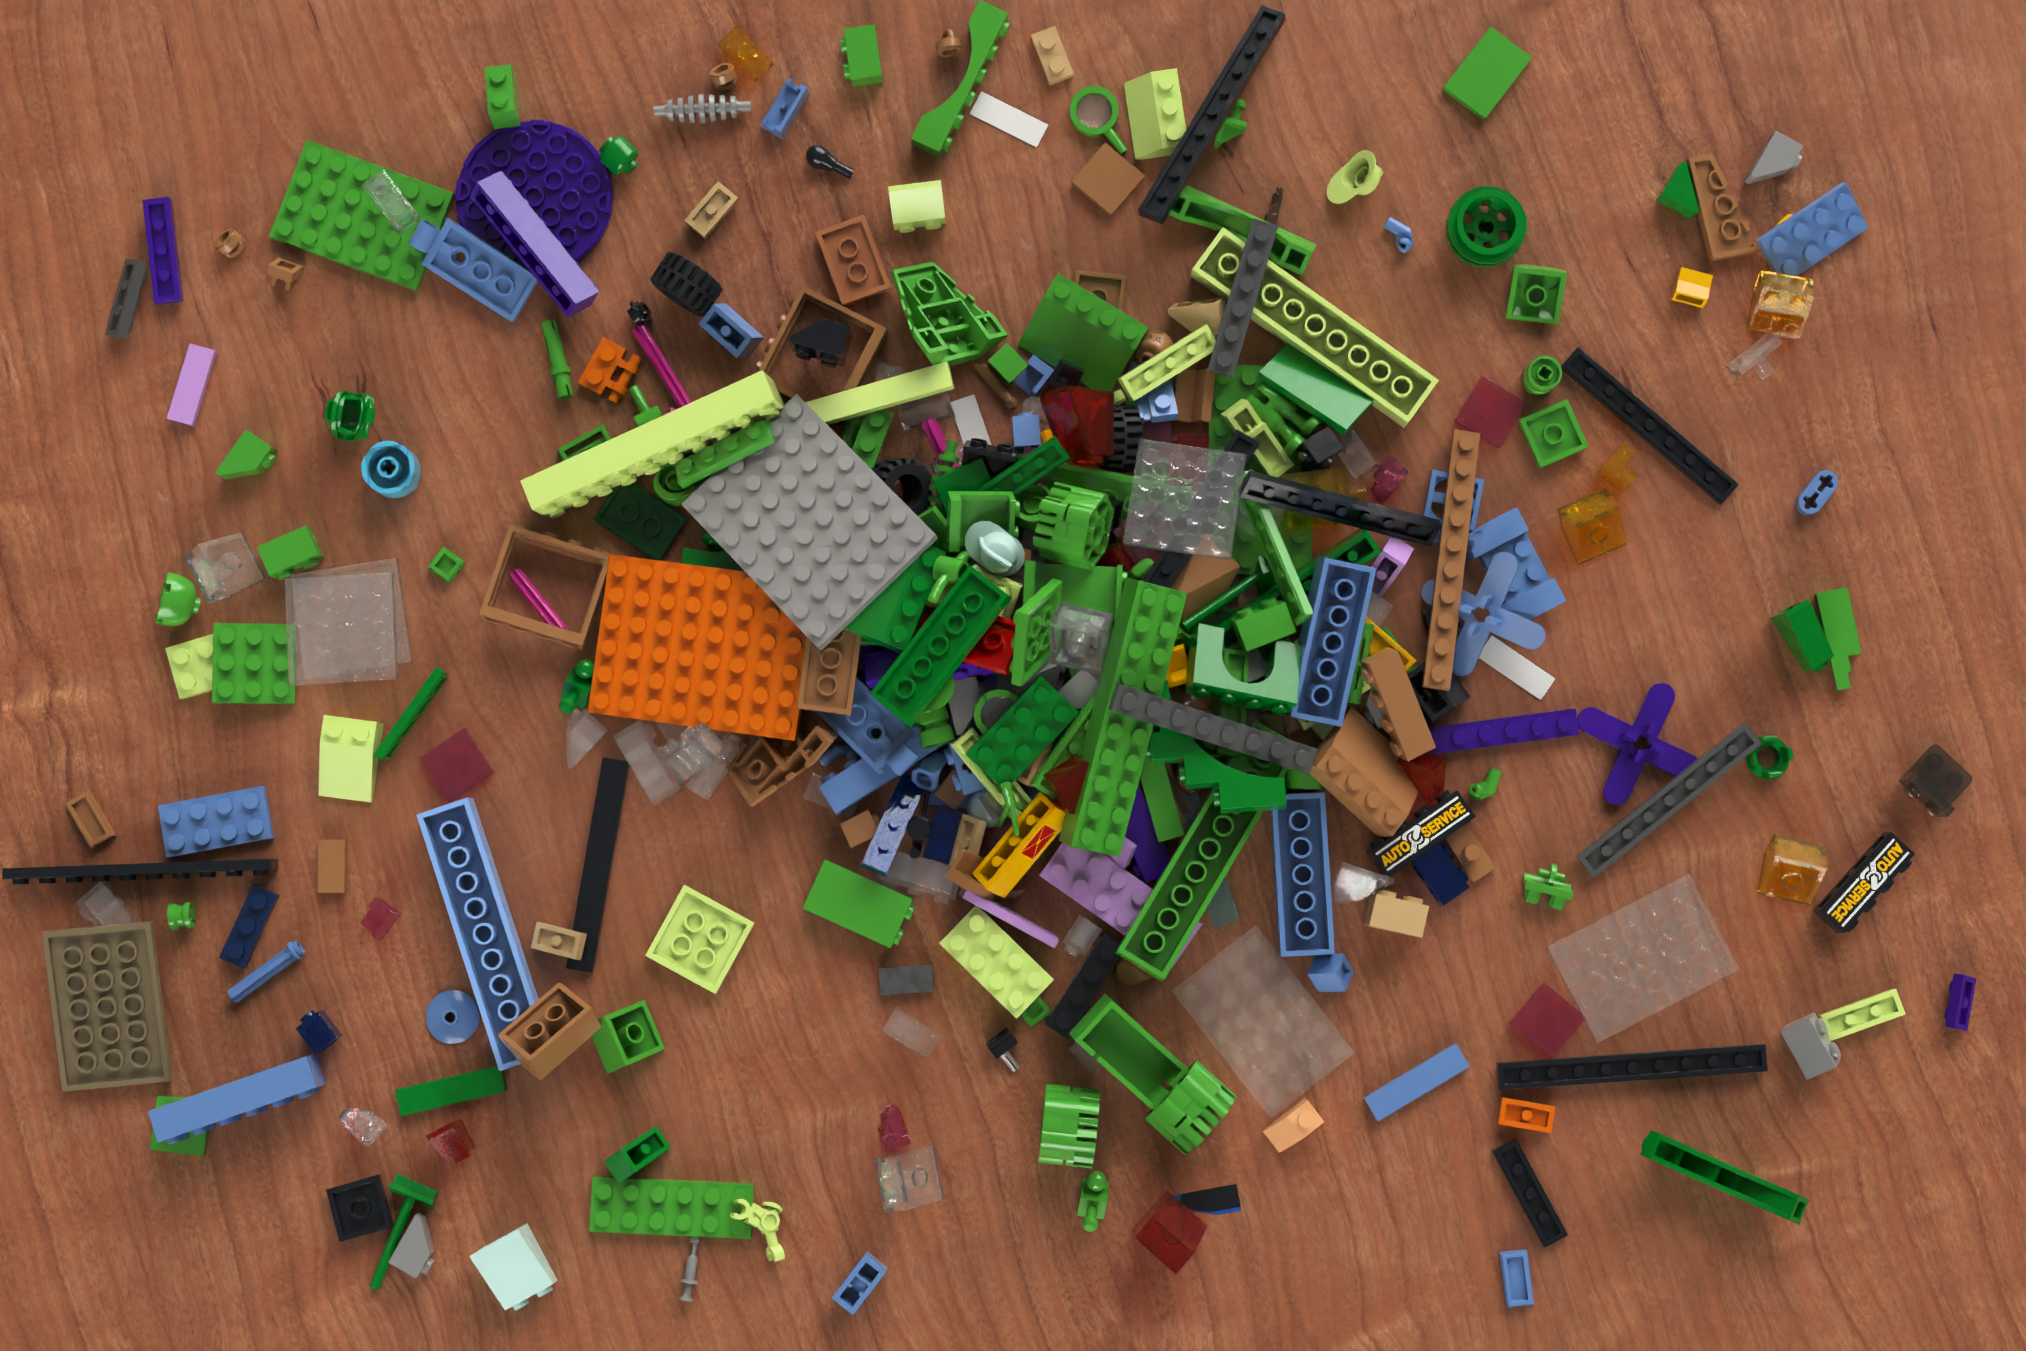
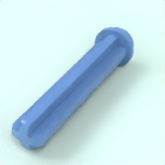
[228,941,305,1003]

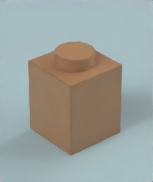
[840,810,883,848]

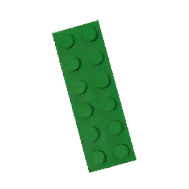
[870,565,1012,727]

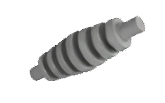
[653,94,751,123]

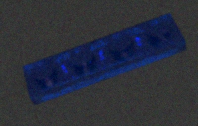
[860,773,924,877]

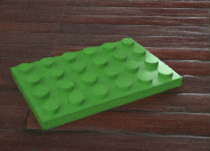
[269,140,455,292]

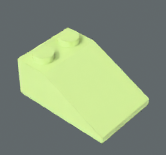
[318,715,384,803]

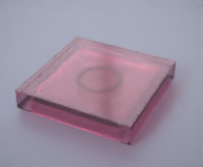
[1454,376,1527,449]
[420,728,495,802]
[1509,982,1586,1059]

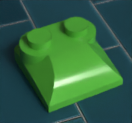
[1505,264,1567,325]

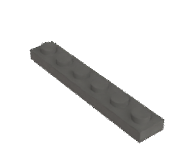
[1207,218,1278,378]

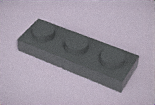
[105,259,147,339]

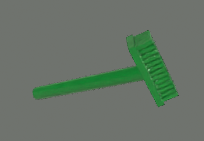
[1180,556,1275,632]
[369,1174,438,1290]

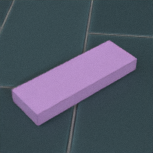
[167,343,217,427]

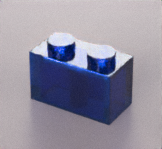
[923,806,963,865]
[1410,843,1470,906]

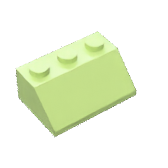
[1124,68,1186,160]

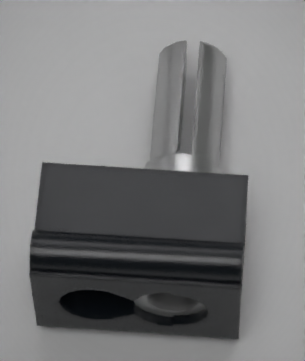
[986,1027,1020,1072]

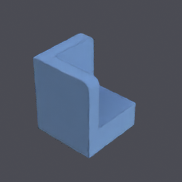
[1015,354,1054,399]
[1307,953,1354,992]

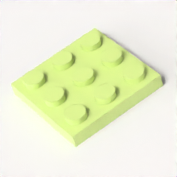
[645,885,755,994]

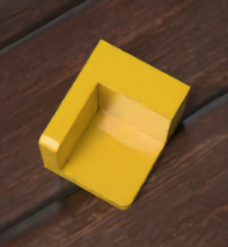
[1166,644,1188,688]

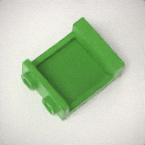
[946,491,1020,552]

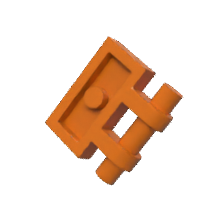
[577,337,642,404]

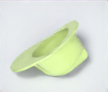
[1326,150,1383,204]

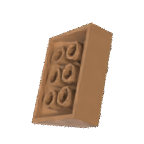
[1310,706,1426,837]

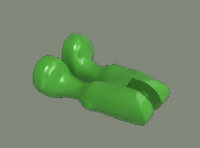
[1245,382,1323,457]

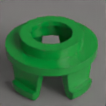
[1745,735,1793,779]

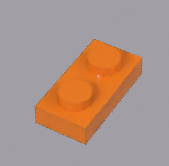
[1497,1097,1556,1133]

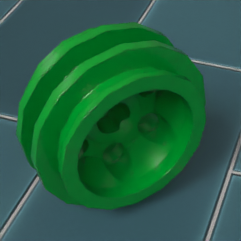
[1446,186,1527,267]

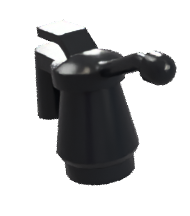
[907,789,932,859]

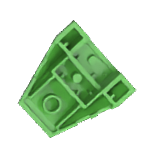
[891,262,1008,366]

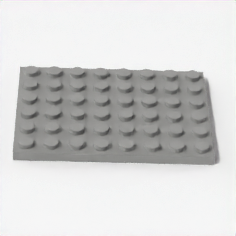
[681,394,938,651]

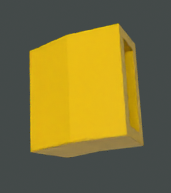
[1671,267,1713,308]

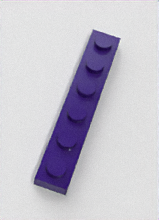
[1420,708,1580,756]

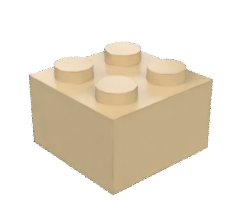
[1363,890,1429,938]

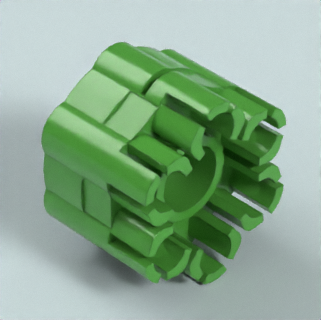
[1033,482,1114,571]
[1144,1060,1237,1155]
[1038,1084,1100,1168]

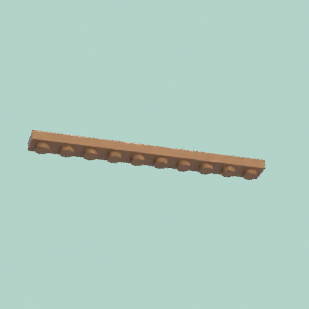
[1422,429,1480,691]

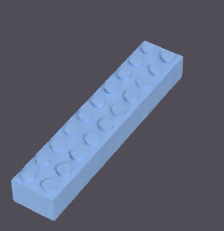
[416,797,539,1071]

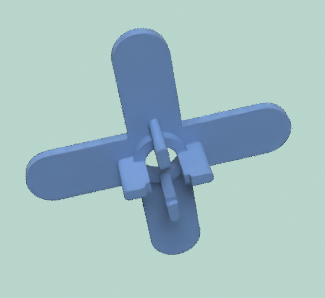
[1421,552,1546,676]

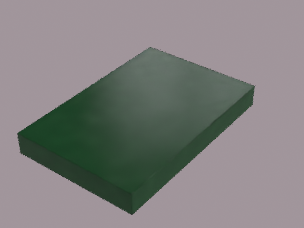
[593,483,689,561]

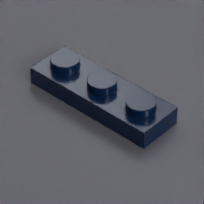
[219,884,280,968]

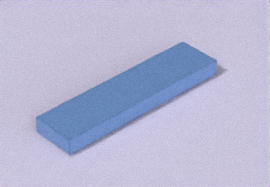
[1363,1043,1470,1121]

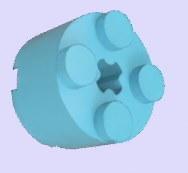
[361,441,421,498]

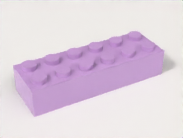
[1039,842,1202,968]

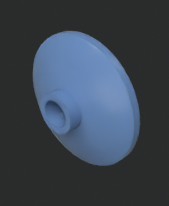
[426,990,480,1044]

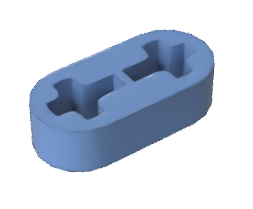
[1795,470,1838,516]

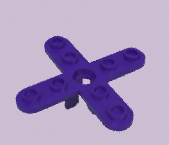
[1577,683,1698,805]

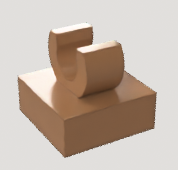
[267,257,304,291]

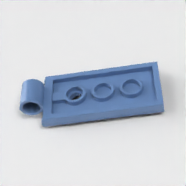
[409,218,538,322]
[815,676,919,776]

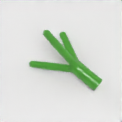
[997,781,1026,836]

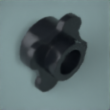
[627,301,653,326]

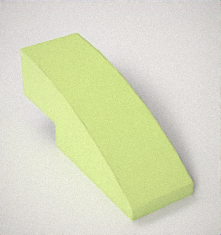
[1221,399,1294,477]

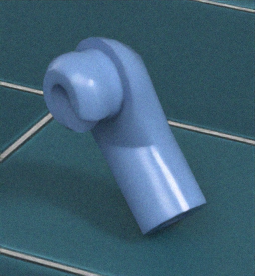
[1384,217,1414,253]
[819,743,859,766]

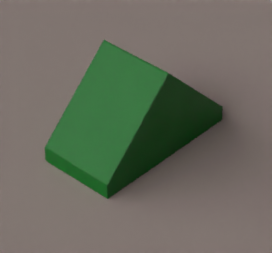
[1656,161,1699,219]

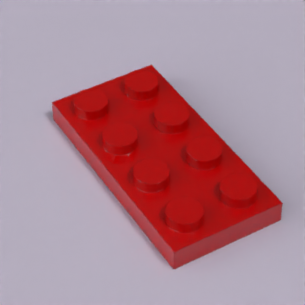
[912,607,1016,675]

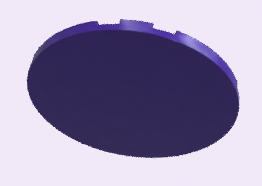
[455,120,613,269]

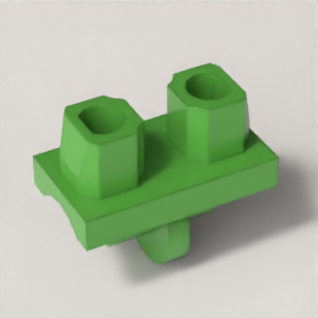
[1522,863,1574,910]

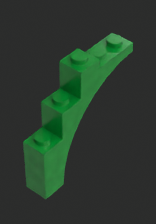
[1145,679,1287,814]
[1640,1130,1809,1225]

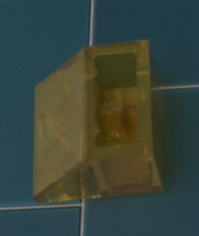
[1747,270,1815,340]

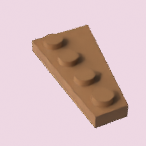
[1686,154,1761,262]

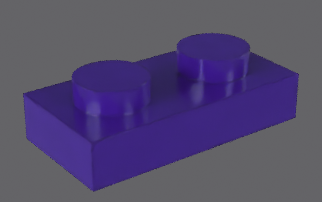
[1944,973,1976,1031]

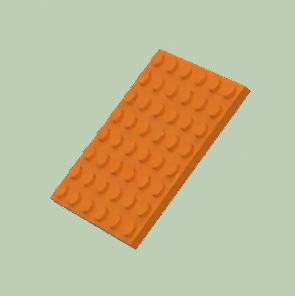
[588,554,807,741]

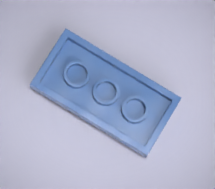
[1756,182,1869,285]
[158,786,274,858]

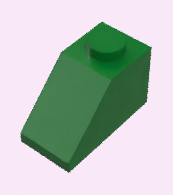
[604,1125,671,1184]

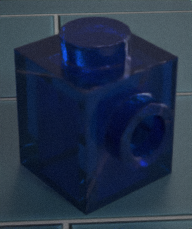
[296,1010,343,1054]

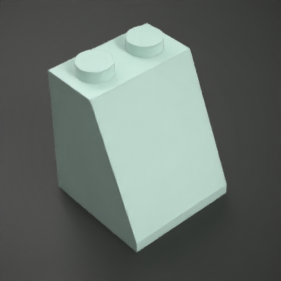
[470,1223,557,1311]

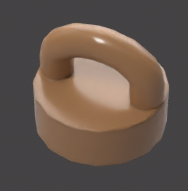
[935,29,963,57]
[709,63,738,91]
[215,228,245,258]

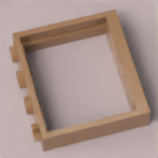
[753,286,888,426]
[479,524,610,651]

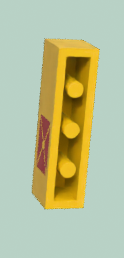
[972,791,1066,898]

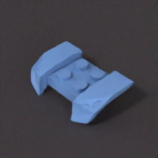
[1465,507,1566,620]

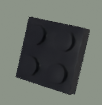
[326,1174,394,1242]

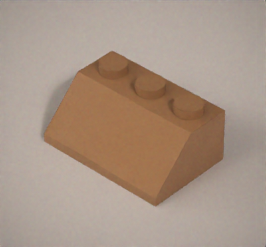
[498,982,601,1081]

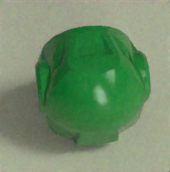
[324,390,376,442]

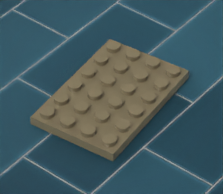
[42,921,173,1092]

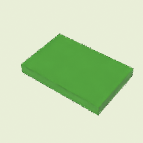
[1443,27,1532,120]

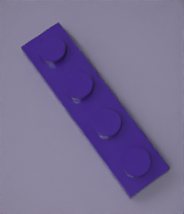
[142,197,183,305]

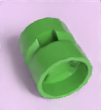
[1521,356,1562,396]
[915,705,956,749]

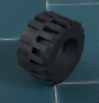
[650,252,723,317]
[1094,405,1143,472]
[871,458,935,516]

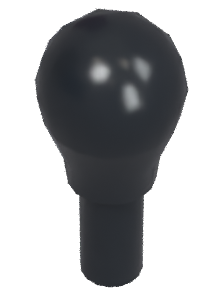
[806,145,854,179]

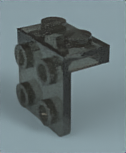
[1898,744,1973,818]

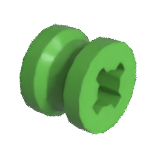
[167,902,197,930]

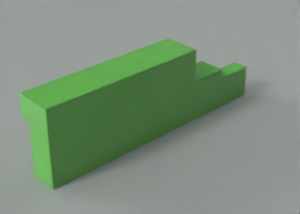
[1815,587,1862,691]

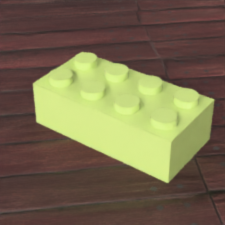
[939,905,1054,1019]

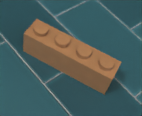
[1360,648,1436,761]

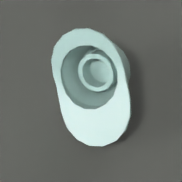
[965,521,1025,576]

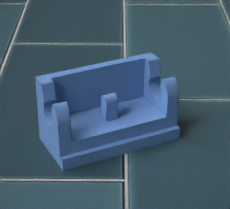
[760,78,809,140]

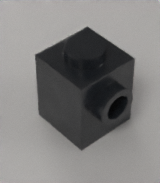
[1296,426,1343,472]

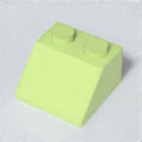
[888,180,946,233]

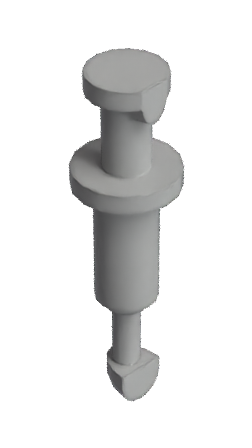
[679,1236,699,1302]

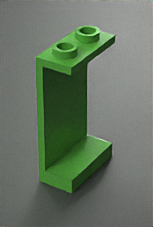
[1022,560,1127,621]
[803,859,916,948]

